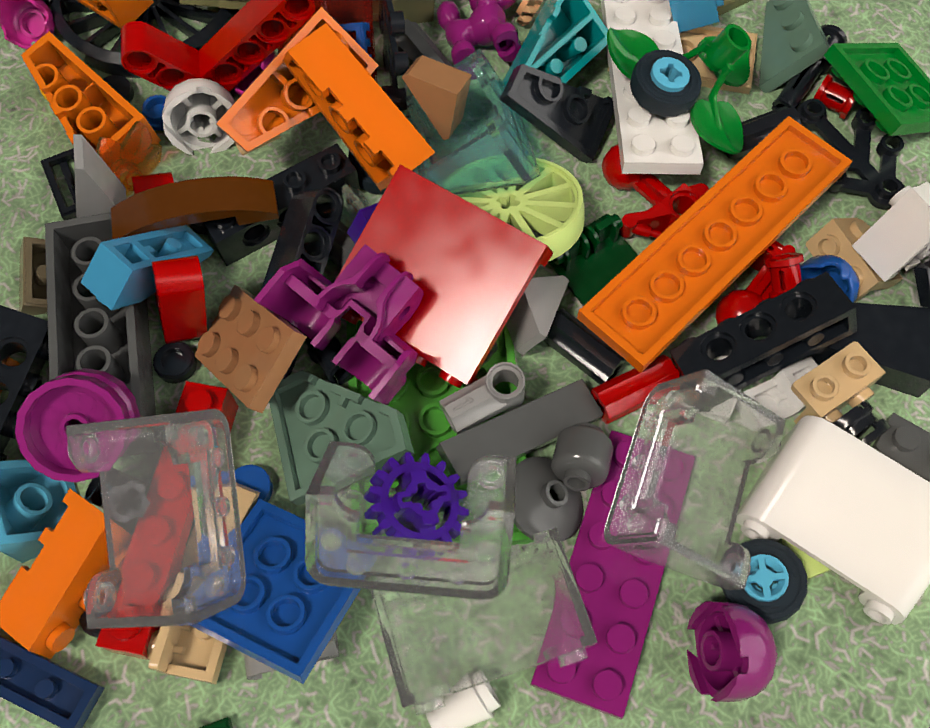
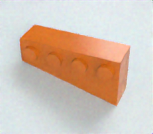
[283,23,435,191]

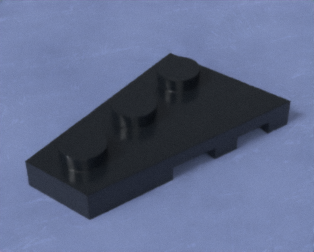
[499,64,614,163]

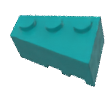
[501,0,608,89]

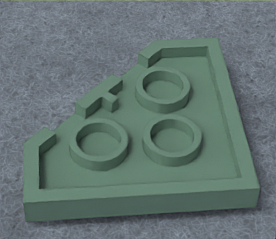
[269,370,414,505]

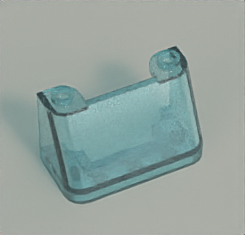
[405,49,541,195]

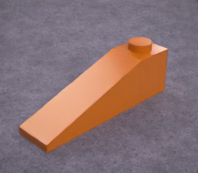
[216,7,379,152]

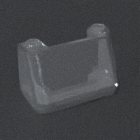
[604,369,786,590]
[66,409,246,629]
[369,528,597,716]

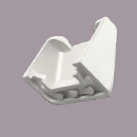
[733,415,930,625]

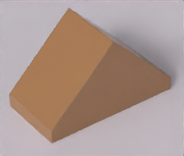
[402,55,472,141]

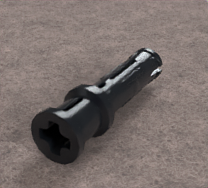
[772,24,847,111]

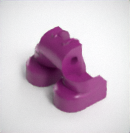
[254,244,423,405]

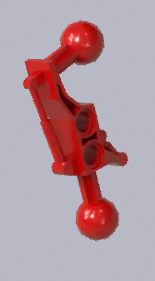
[602,144,795,325]

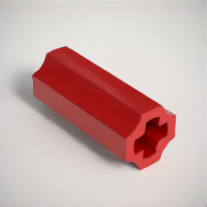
[591,354,682,424]

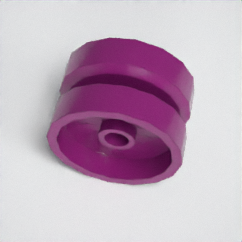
[15,368,140,483]

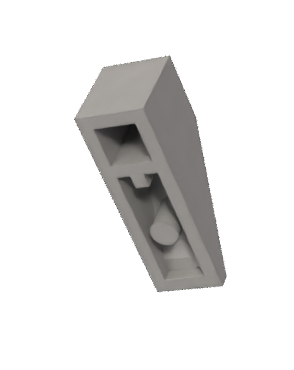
[73,134,126,218]

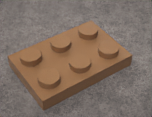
[194,285,307,413]

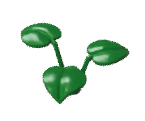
[607,24,752,155]

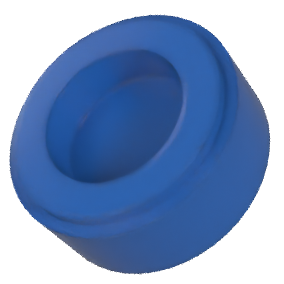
[228,465,273,502]

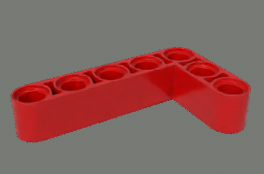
[121,0,315,92]
[131,172,207,344]

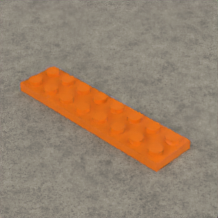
[577,116,852,373]

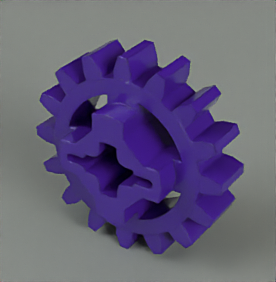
[363,452,469,558]

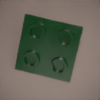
[548,214,638,306]

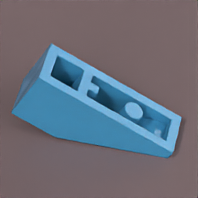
[80,225,214,311]

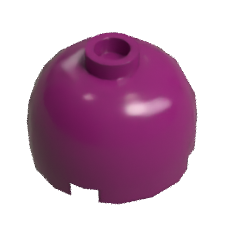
[687,601,777,702]

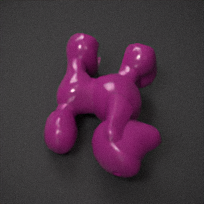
[437,0,521,78]

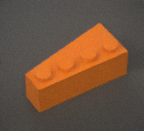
[21,31,161,179]

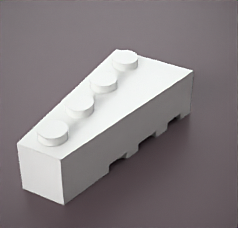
[852,182,930,282]

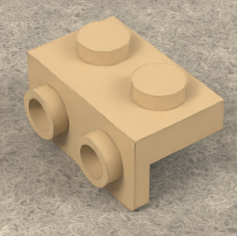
[806,218,903,303]
[791,341,886,424]
[147,571,227,684]

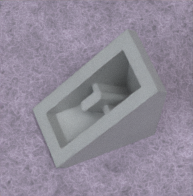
[506,275,569,355]

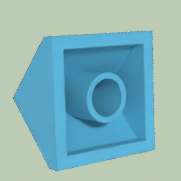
[0,459,77,563]

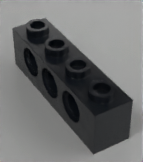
[202,143,361,266]
[669,271,857,410]
[0,305,49,461]

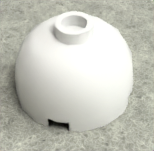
[162,78,235,155]

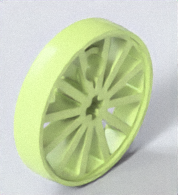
[441,156,585,262]

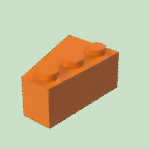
[0,488,133,659]

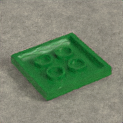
[823,43,930,136]

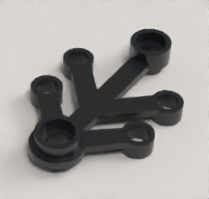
[379,0,409,111]
[797,99,905,210]

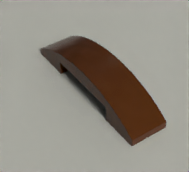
[111,176,279,239]

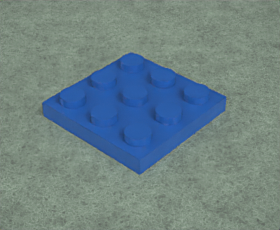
[177,499,378,684]

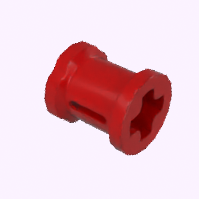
[813,74,856,120]
[764,253,804,298]

